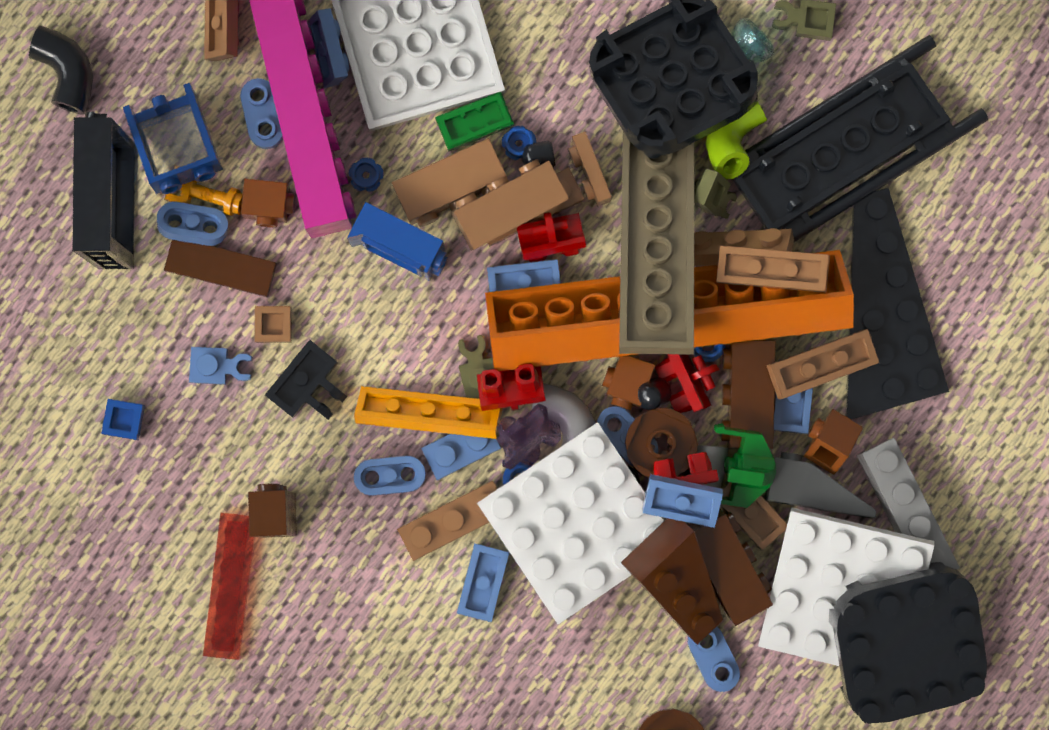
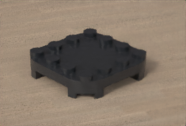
[588,0,758,158]
[829,562,987,724]

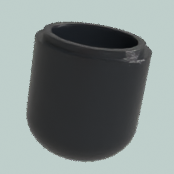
[522,140,556,168]
[638,378,672,410]

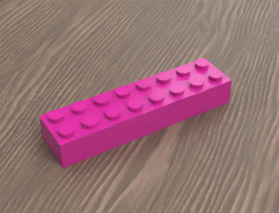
[249,0,357,239]

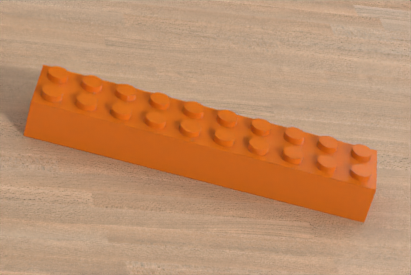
[485,250,854,371]

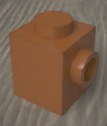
[241,179,296,228]
[602,355,655,411]
[803,409,864,475]

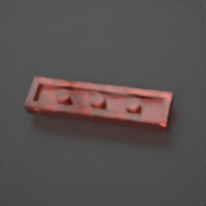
[203,512,255,660]

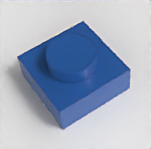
[101,399,145,441]

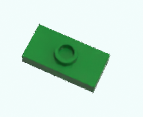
[435,92,514,152]

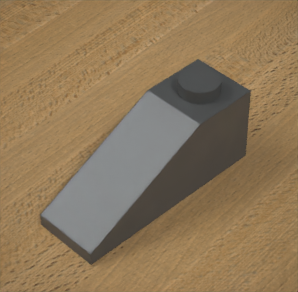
[765,452,876,518]

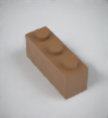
[391,138,507,227]
[451,159,569,251]

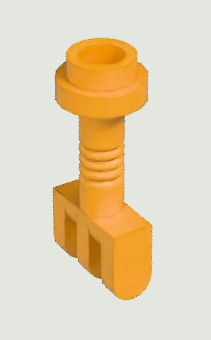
[164,166,243,216]

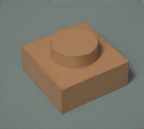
[255,306,292,343]

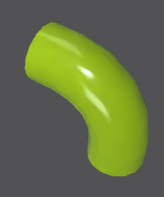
[705,101,767,179]

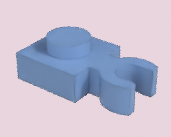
[189,347,253,385]

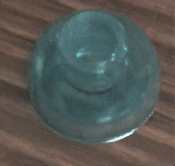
[731,18,774,63]

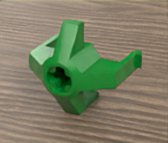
[714,423,776,508]

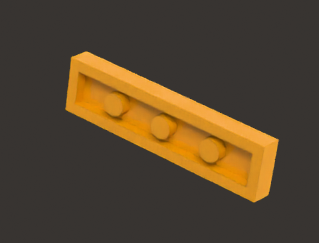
[354,386,503,439]

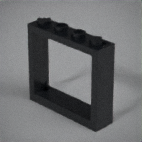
[72,111,135,269]

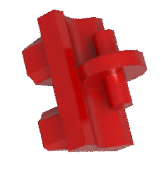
[516,212,586,262]
[655,354,719,413]
[477,363,546,411]
[654,452,719,485]

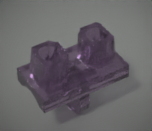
[497,403,561,470]

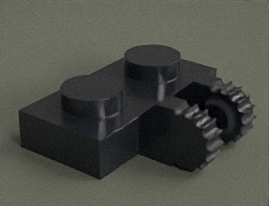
[265,340,347,420]

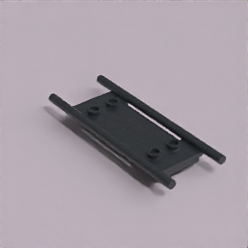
[694,35,989,243]

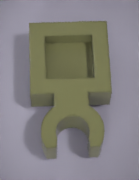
[772,0,836,41]
[694,168,737,219]
[458,335,494,399]

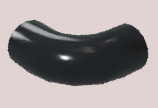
[29,25,93,115]

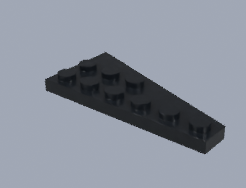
[845,188,949,420]

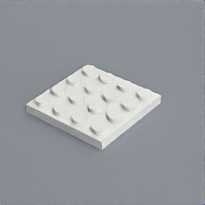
[332,0,505,132]
[477,422,664,625]
[758,507,935,666]

